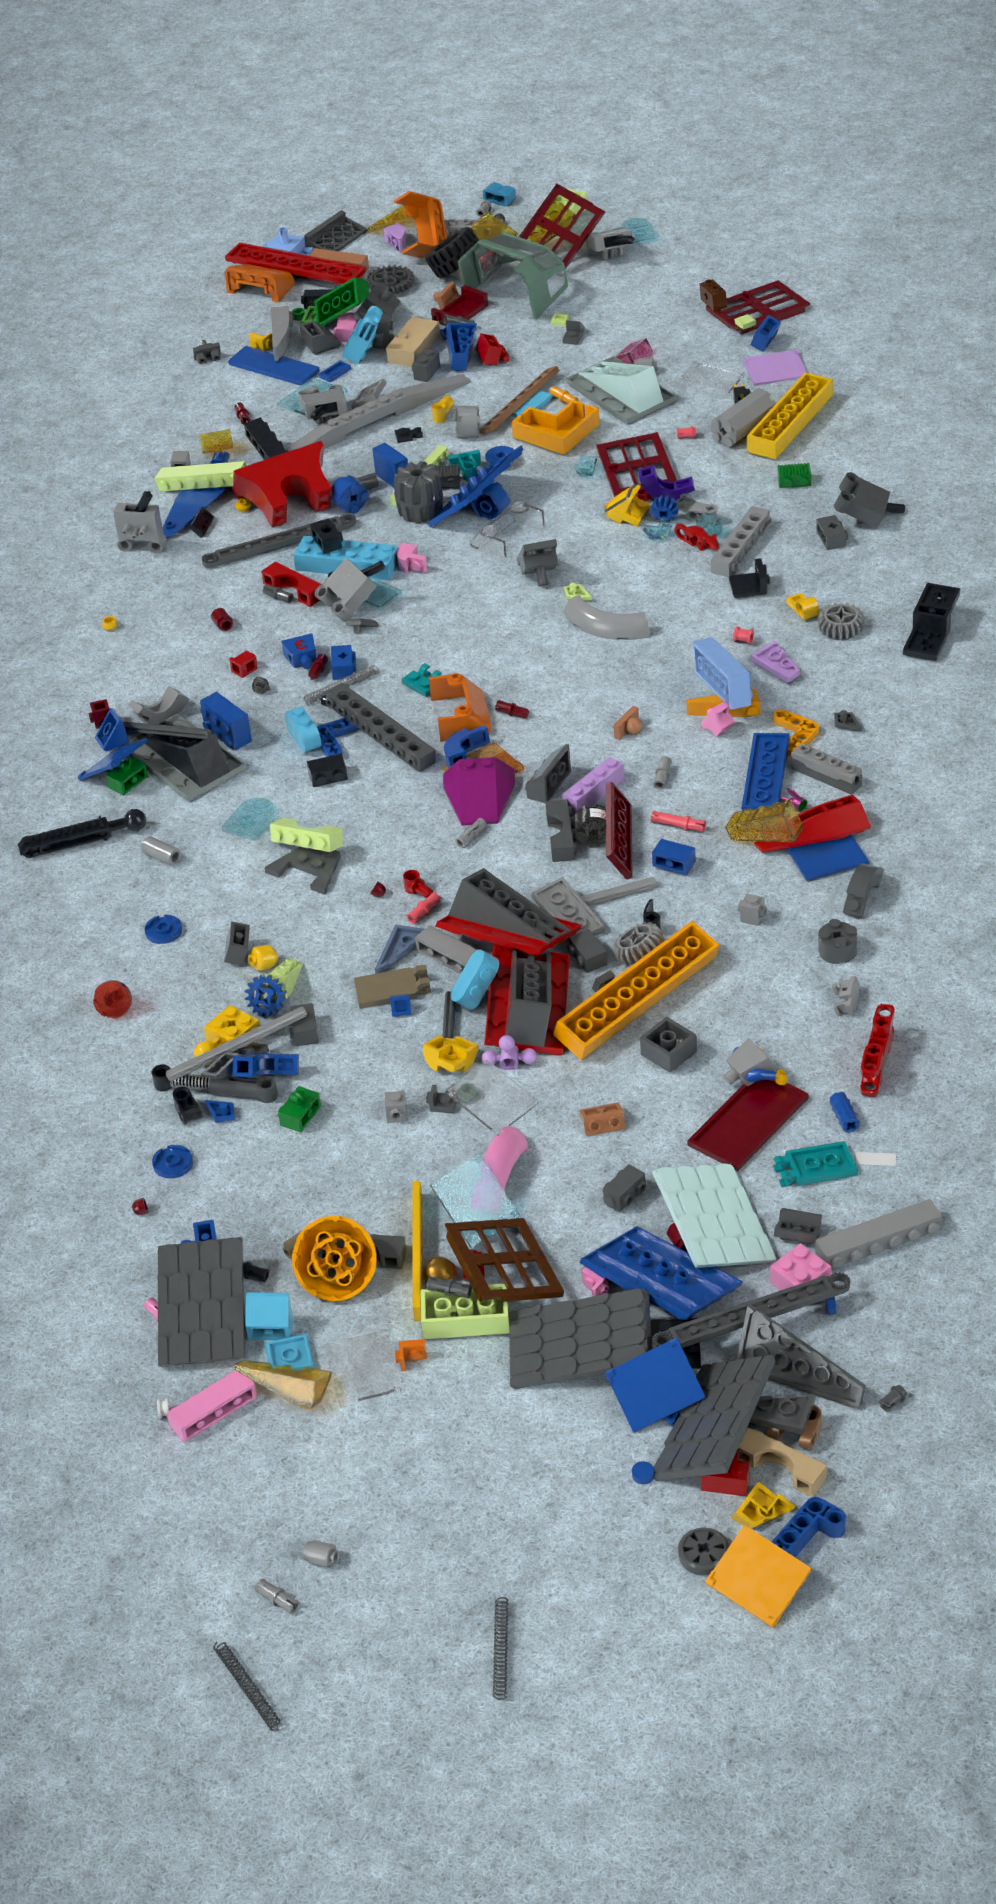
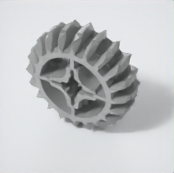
[818,602,864,640]
[613,922,664,966]

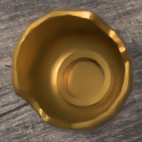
[423,1256,457,1284]

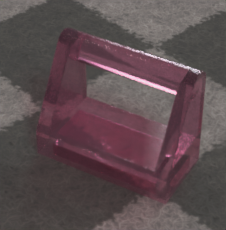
[615,338,653,364]

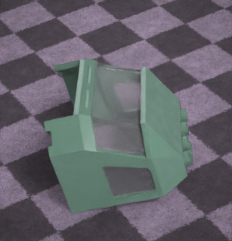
[458,232,568,320]

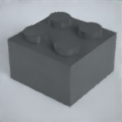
[640,1016,697,1073]

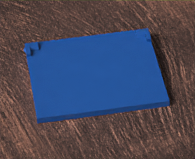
[78,738,148,781]
[786,835,869,881]
[605,1337,706,1433]

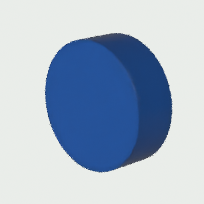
[825,1297,836,1315]
[631,1461,654,1484]

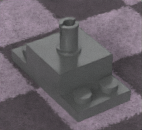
[353,283,401,321]
[517,539,558,586]

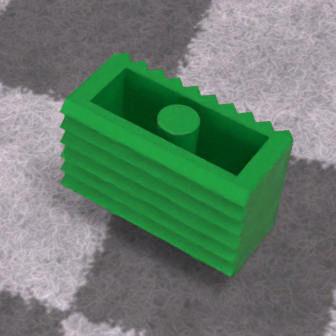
[777,463,811,488]

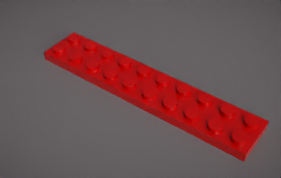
[225,242,366,284]

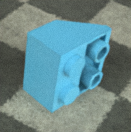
[245,1292,294,1340]

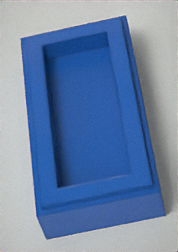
[319,360,351,382]

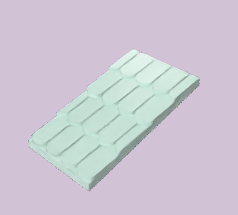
[652,1164,777,1268]

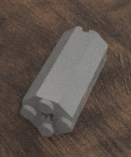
[711,388,776,447]

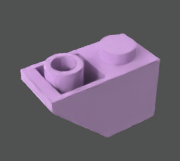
[383,223,407,252]

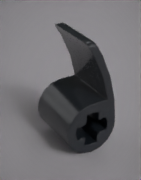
[643,899,661,930]

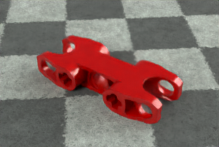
[860,1003,895,1097]

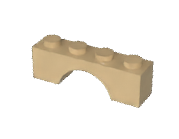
[736,1427,827,1497]

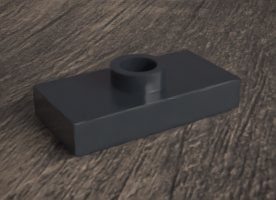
[189,506,214,538]

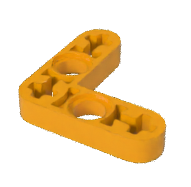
[773,709,819,757]

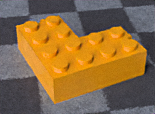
[512,400,600,455]

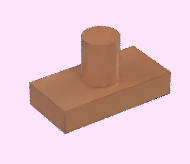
[433,282,459,310]

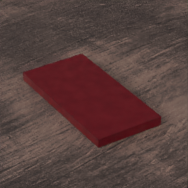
[687,1080,809,1172]

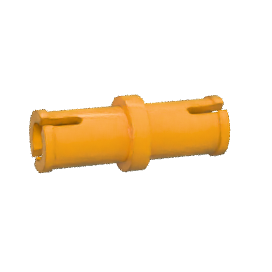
[549,386,579,404]

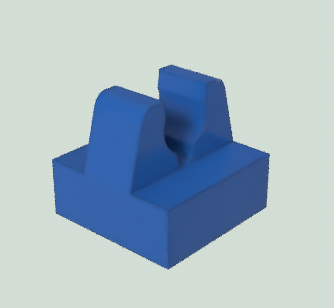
[390,994,412,1017]

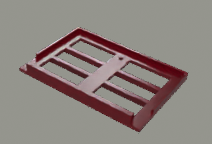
[519,183,606,276]
[706,280,810,334]
[596,432,677,497]

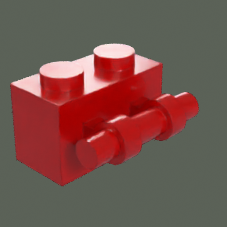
[475,333,509,366]

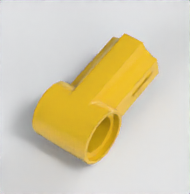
[432,395,454,423]

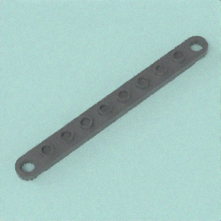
[202,513,356,567]
[652,1272,850,1349]

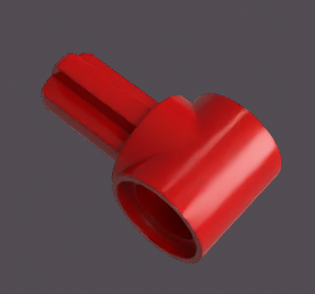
[403,870,433,898]

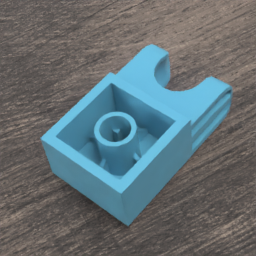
[342,306,383,364]

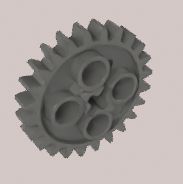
[367,264,415,294]

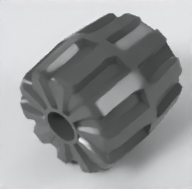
[394,461,443,524]

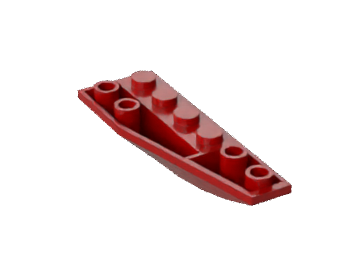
[754,794,871,853]

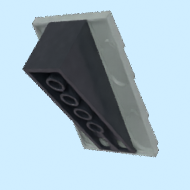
[122,713,246,801]

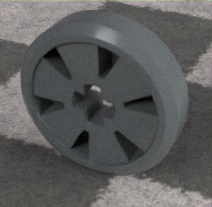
[678,1527,729,1575]

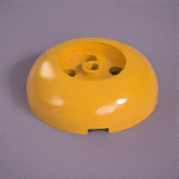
[292,1216,377,1301]

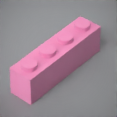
[167,1368,257,1442]

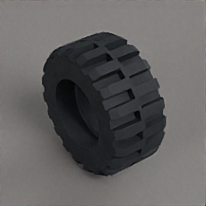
[425,227,479,278]

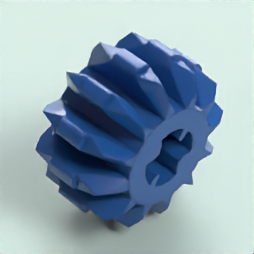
[651,495,679,523]

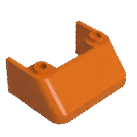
[394,191,447,258]
[429,673,491,742]

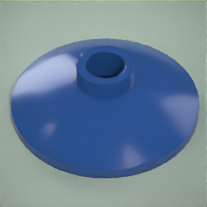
[485,446,514,464]

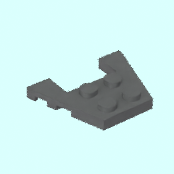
[265,847,341,895]

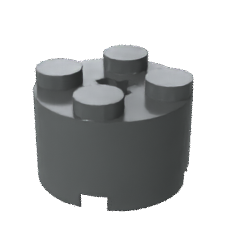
[818,919,857,964]

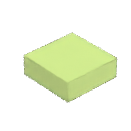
[551,313,569,326]
[735,314,756,330]

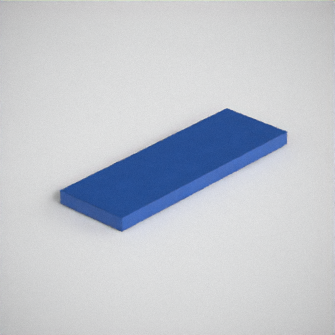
[228,346,320,386]
[741,733,790,813]

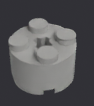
[455,406,480,438]

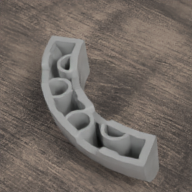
[564,594,650,640]

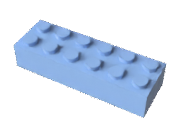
[693,637,753,710]

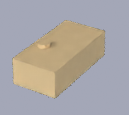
[386,317,440,367]

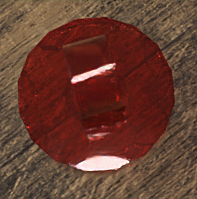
[93,980,132,1019]

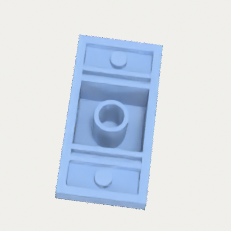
[262,227,313,256]

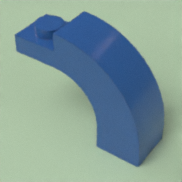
[444,725,490,768]
[233,1053,299,1077]

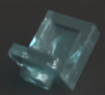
[575,455,597,477]
[643,518,672,541]

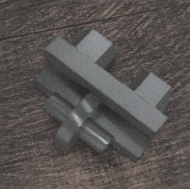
[193,340,221,364]

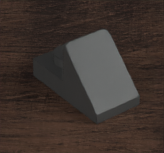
[563,320,585,345]

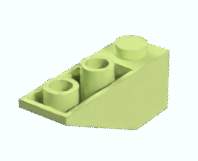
[267,958,303,999]

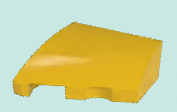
[731,1481,796,1529]

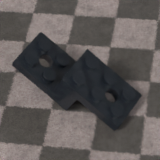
[903,583,961,661]

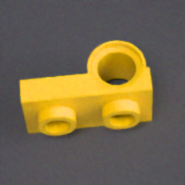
[786,593,819,621]

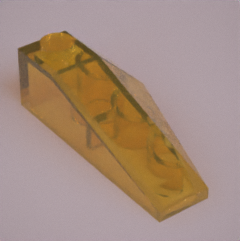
[367,205,415,233]
[234,1360,332,1409]

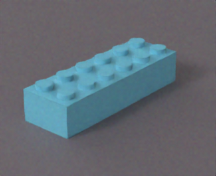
[293,536,398,581]

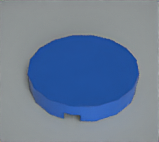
[145,914,182,944]
[152,1145,193,1179]

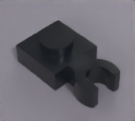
[394,427,423,443]

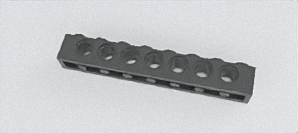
[326,683,436,772]

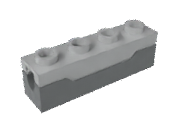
[791,743,862,794]

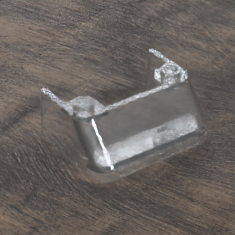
[469,501,545,564]

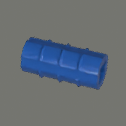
[829,1092,860,1133]

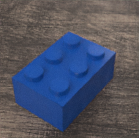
[200,691,252,751]

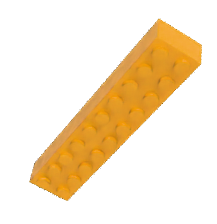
[553,920,720,1060]

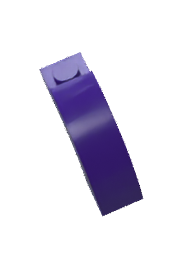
[638,465,695,501]

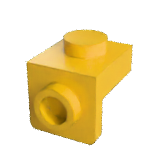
[249,332,273,351]

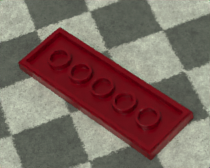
[606,782,632,880]

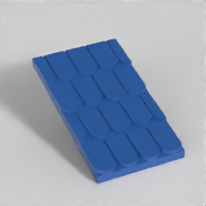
[428,445,524,527]
[579,1226,743,1320]

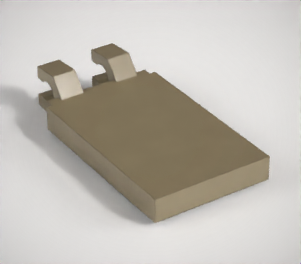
[354,965,431,1009]

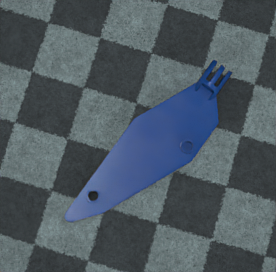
[162,451,230,538]

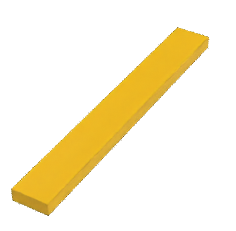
[412,1181,423,1322]

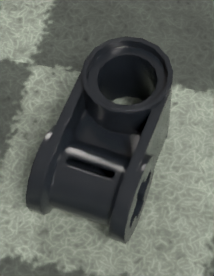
[172,1086,203,1125]

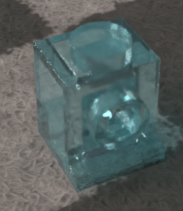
[696,513,722,536]

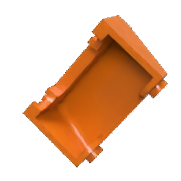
[225,264,295,302]

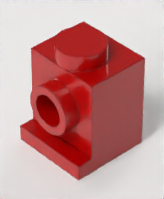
[229,650,258,678]

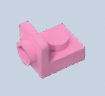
[582,1267,609,1297]

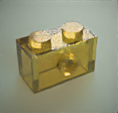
[199,429,233,454]

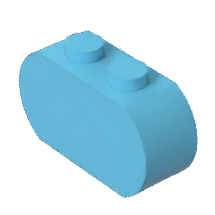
[285,706,321,753]
[451,950,499,1010]

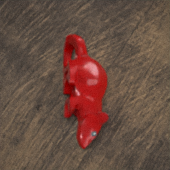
[674,524,719,551]

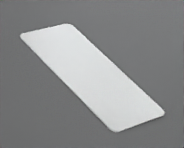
[855,1152,896,1166]

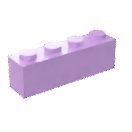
[563,757,624,817]

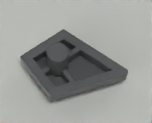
[346,618,378,633]
[834,710,862,731]

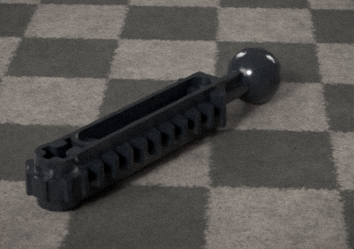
[17,809,146,858]

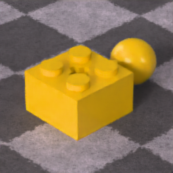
[194,1005,260,1066]

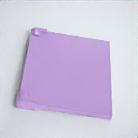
[743,349,807,386]

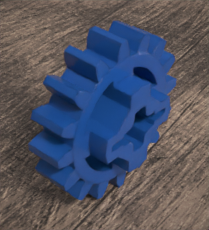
[244,974,287,1017]

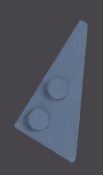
[375,924,424,974]

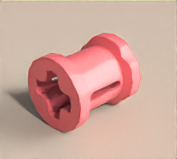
[733,626,754,645]

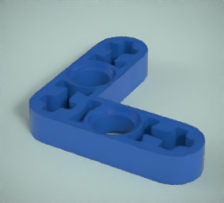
[317,718,360,757]

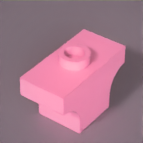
[700,701,735,736]

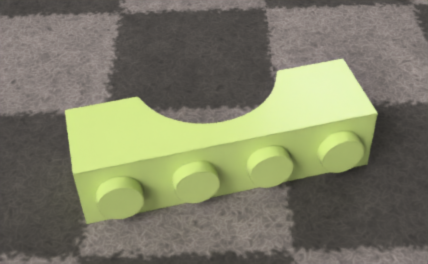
[270,818,343,852]

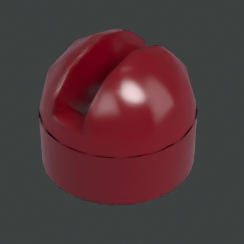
[370,881,386,898]
[132,1197,148,1215]

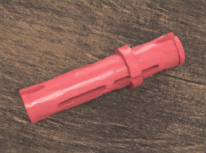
[651,811,706,832]

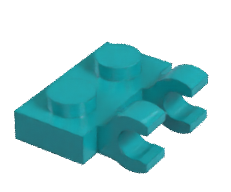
[401,663,442,697]

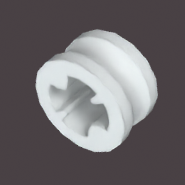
[157,1398,170,1419]

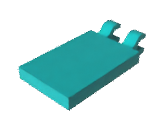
[773,1141,858,1187]

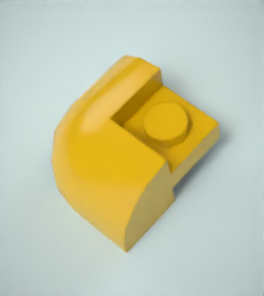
[423,1035,479,1073]

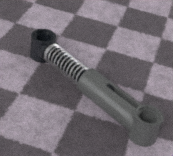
[151,1064,278,1103]

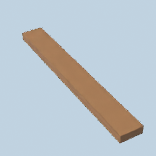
[479,366,560,434]

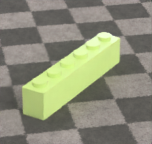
[154,461,247,491]

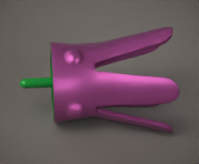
[781,788,807,812]

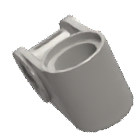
[686,502,719,526]

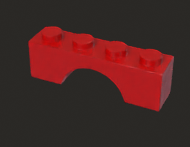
[261,561,322,607]

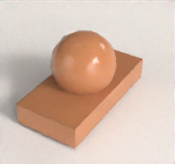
[613,706,642,740]

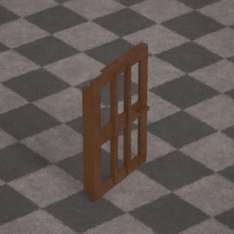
[445,1218,564,1302]

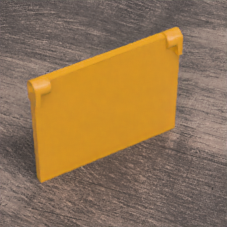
[705,1525,812,1628]

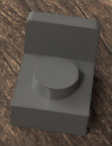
[426,1085,458,1114]

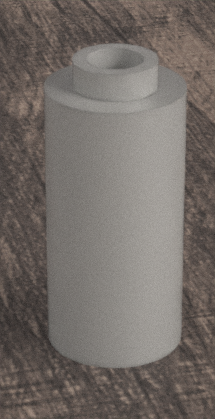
[141,836,181,866]

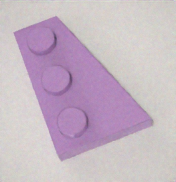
[751,640,800,683]

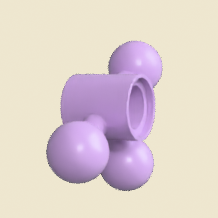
[482,1035,537,1070]

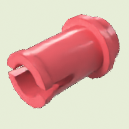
[677,426,696,438]

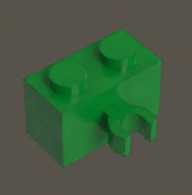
[106,756,148,796]
[278,1086,321,1133]

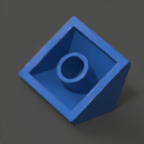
[95,708,129,751]

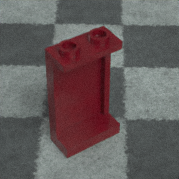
[431,285,488,326]

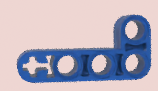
[772,1497,846,1558]

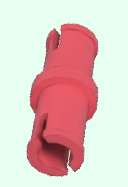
[406,892,441,924]

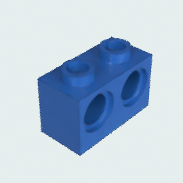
[750,315,781,352]

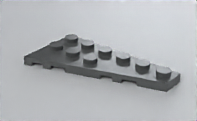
[736,1304,866,1408]

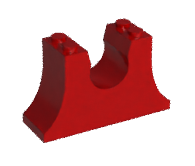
[233,441,332,528]

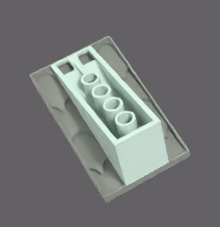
[565,356,677,424]

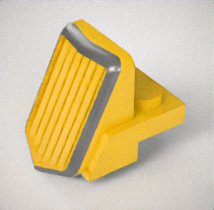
[604,484,651,527]

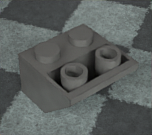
[300,321,341,354]

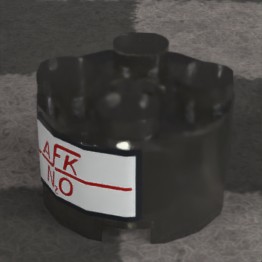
[574,804,606,848]

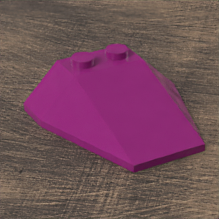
[443,757,515,826]

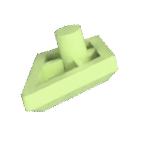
[564,583,592,601]

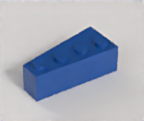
[446,323,477,371]

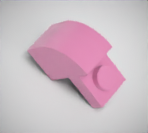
[396,543,427,573]

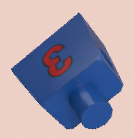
[281,633,317,669]

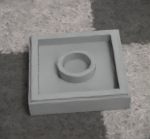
[351,378,387,409]

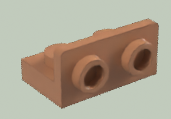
[579,1102,626,1136]

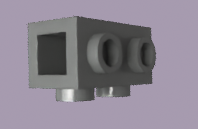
[603,1164,646,1212]

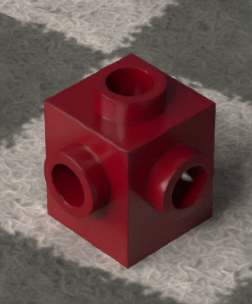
[88,699,110,729]

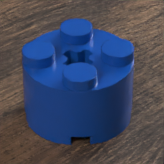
[331,475,369,514]
[472,482,511,521]

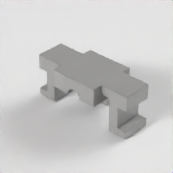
[832,976,860,1016]

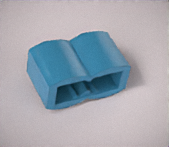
[483,182,516,206]

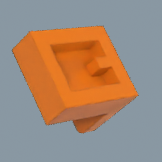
[395,1339,427,1371]

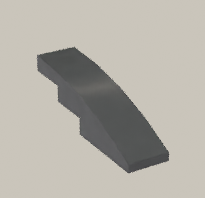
[201,1042,269,1080]

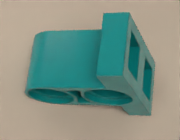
[448,449,481,482]

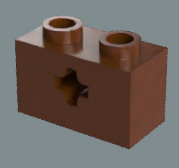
[699,279,727,311]

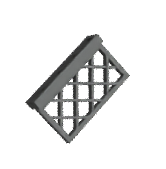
[304,210,367,251]

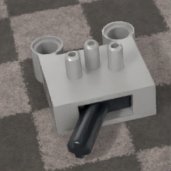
[586,227,635,259]
[113,491,167,553]

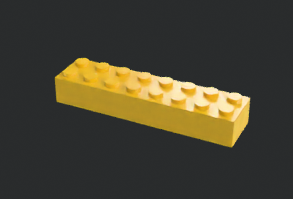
[747,372,833,460]

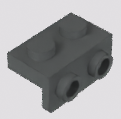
[774,1208,822,1244]

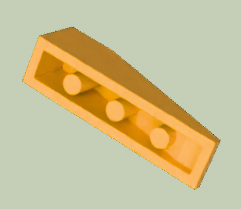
[686,689,760,717]

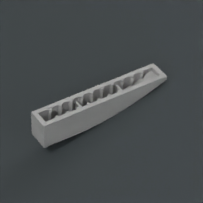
[271,306,294,362]

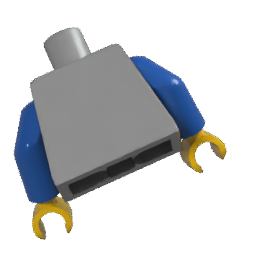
[723,1038,788,1086]

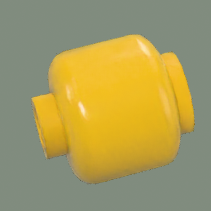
[248,944,278,971]

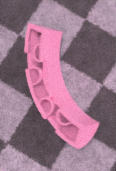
[469,1126,528,1212]

